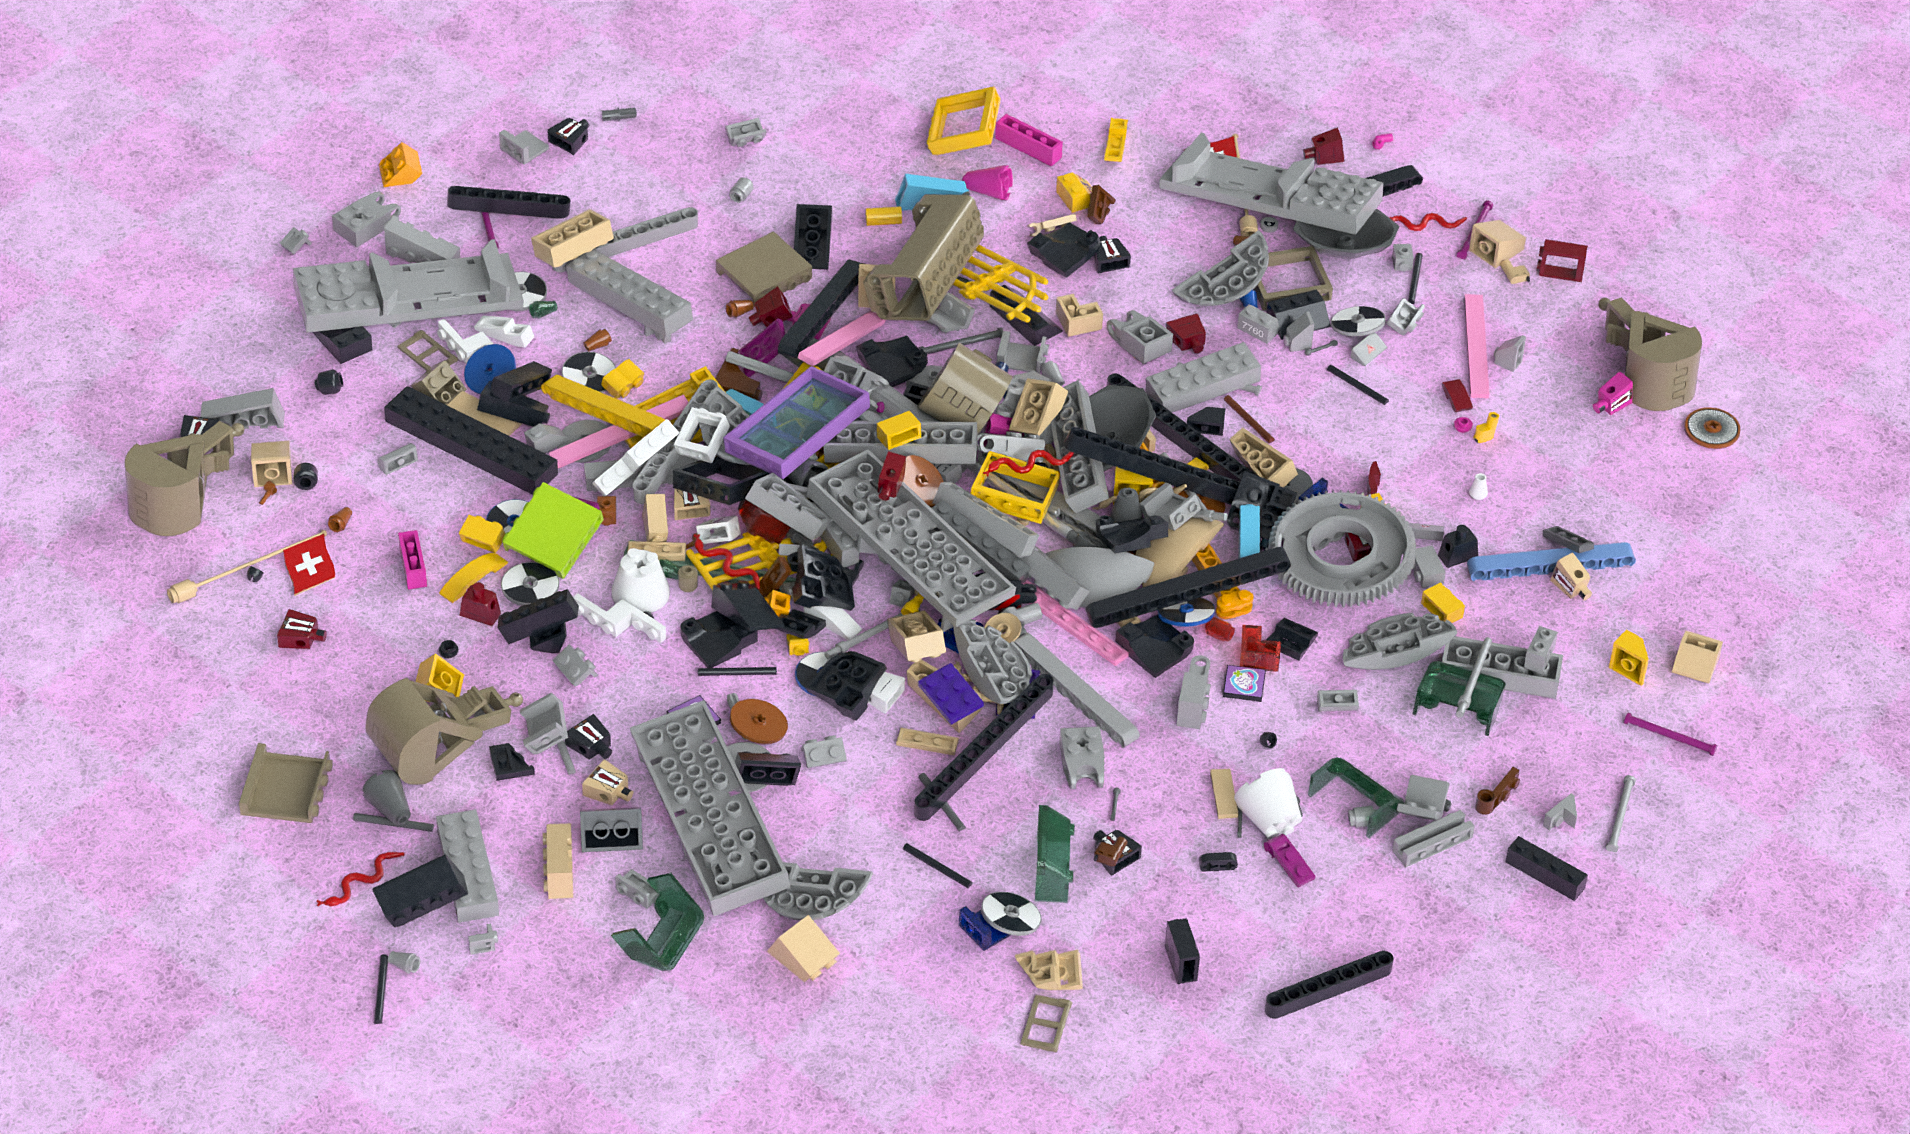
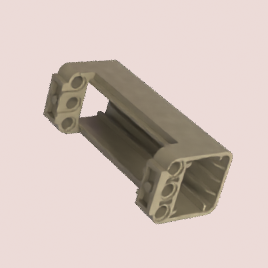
[863,194,984,321]

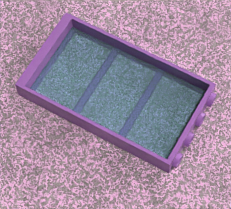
[723,366,870,479]

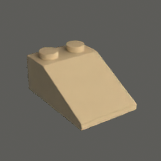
[1009,378,1068,436]

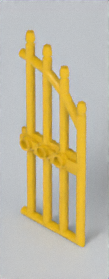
[953,245,1048,322]
[686,525,833,591]

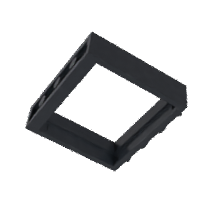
[673,455,770,505]

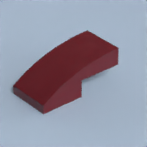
[1442,379,1473,412]
[1367,461,1381,495]

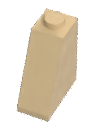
[642,494,668,542]

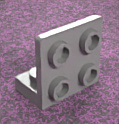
[499,130,549,165]
[927,292,975,332]
[1397,775,1449,820]

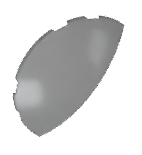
[1172,230,1269,306]
[699,386,793,465]
[1045,547,1154,608]
[1343,613,1457,670]
[953,619,1032,704]
[763,862,873,921]

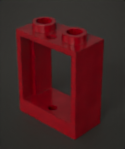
[1536,239,1588,282]

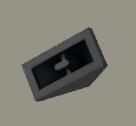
[529,623,567,653]

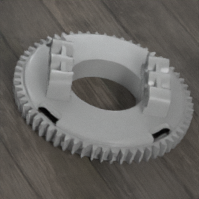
[1268,490,1416,607]

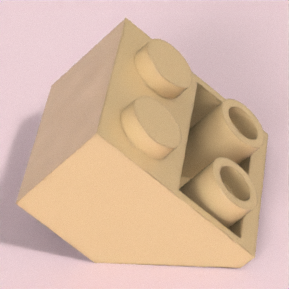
[1672,630,1723,684]

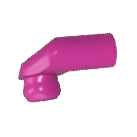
[1372,133,1393,149]

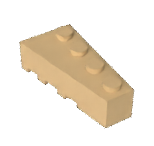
[1229,427,1298,487]
[907,660,983,733]
[543,823,573,899]

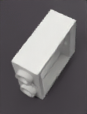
[674,407,730,463]

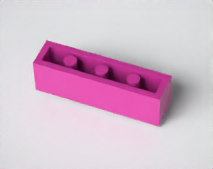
[995,114,1063,167]

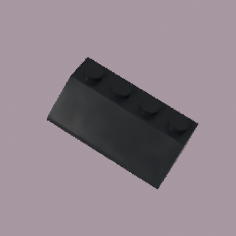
[989,284,1063,346]
[372,854,468,927]

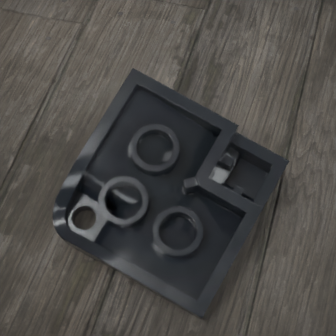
[1027,222,1100,278]
[856,335,928,387]
[1227,471,1297,541]
[1096,515,1168,554]
[792,545,855,611]
[680,611,758,668]
[1115,614,1194,678]
[806,651,887,721]

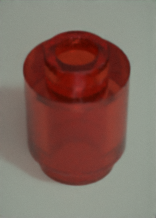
[1205,617,1235,642]

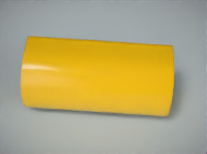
[865,206,902,226]

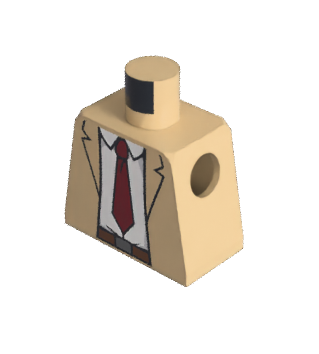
[674,489,711,520]
[1550,552,1592,601]
[582,760,633,805]

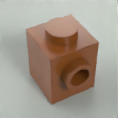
[597,496,617,526]

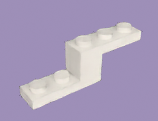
[437,319,493,364]
[592,419,679,496]
[573,593,666,643]

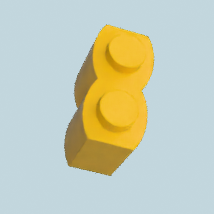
[601,359,644,399]

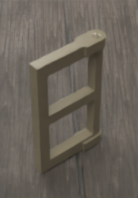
[398,330,458,371]
[1020,995,1072,1053]

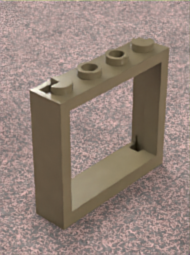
[1253,246,1333,311]

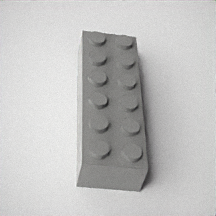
[1145,342,1261,412]
[1439,636,1563,699]
[436,809,499,923]

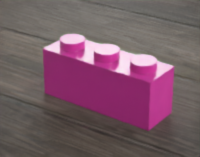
[398,530,427,590]

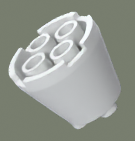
[612,548,670,613]
[1234,768,1303,840]

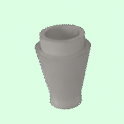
[1041,361,1065,386]
[388,951,420,974]

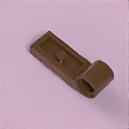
[751,556,792,597]
[1475,767,1520,815]

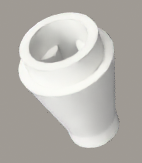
[1469,473,1488,500]

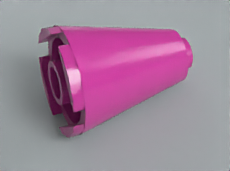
[962,165,1013,200]

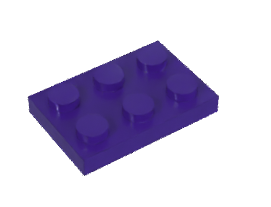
[918,663,984,725]

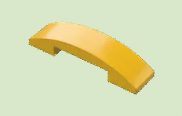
[1104,118,1128,162]
[439,552,509,603]

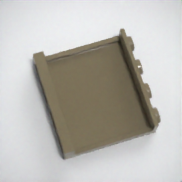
[716,231,812,307]
[239,743,333,823]

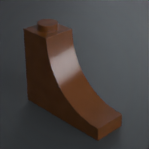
[715,348,763,401]

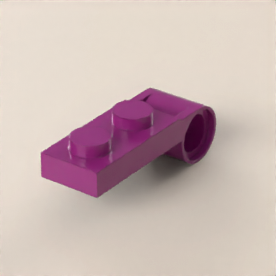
[1264,834,1316,888]

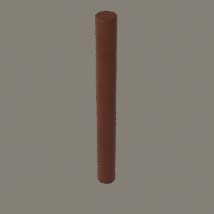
[1224,395,1275,443]

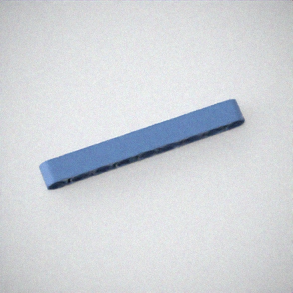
[1467,542,1636,581]

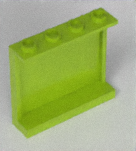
[503,482,604,579]

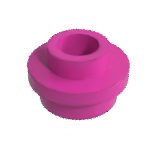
[1454,417,1473,433]

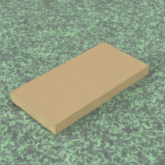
[447,391,522,436]

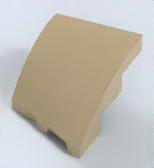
[1015,949,1083,990]

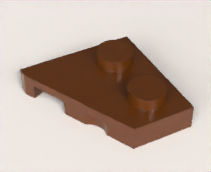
[1087,185,1116,224]

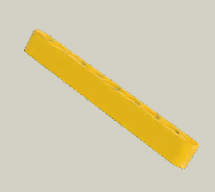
[541,374,665,437]

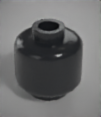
[315,369,344,395]
[293,462,318,490]

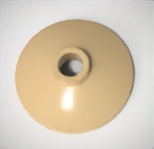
[984,613,1021,643]

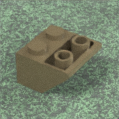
[410,360,467,405]

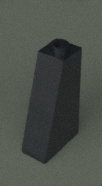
[477,381,550,427]

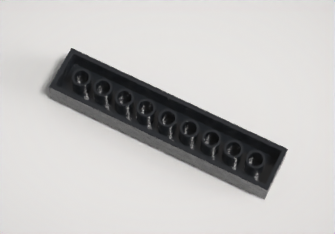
[384,386,558,495]

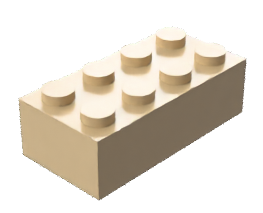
[531,209,614,268]
[887,610,946,662]

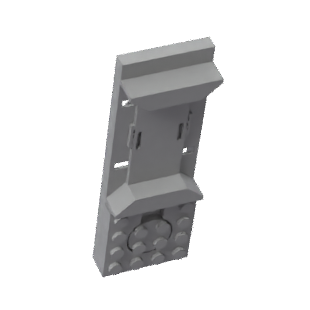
[1159,133,1383,235]
[293,239,524,333]
[807,449,1016,632]
[630,700,791,916]

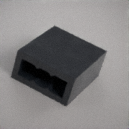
[1165,918,1200,984]

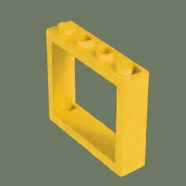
[926,86,1001,155]
[971,451,1060,524]

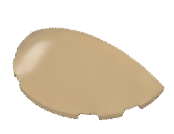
[1136,518,1224,587]

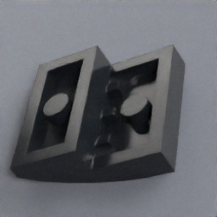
[777,609,826,639]
[1265,618,1318,660]

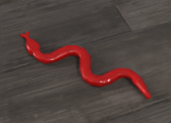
[1389,213,1467,231]
[983,449,1074,477]
[693,534,760,590]
[317,852,405,906]

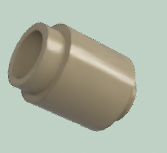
[678,565,698,593]

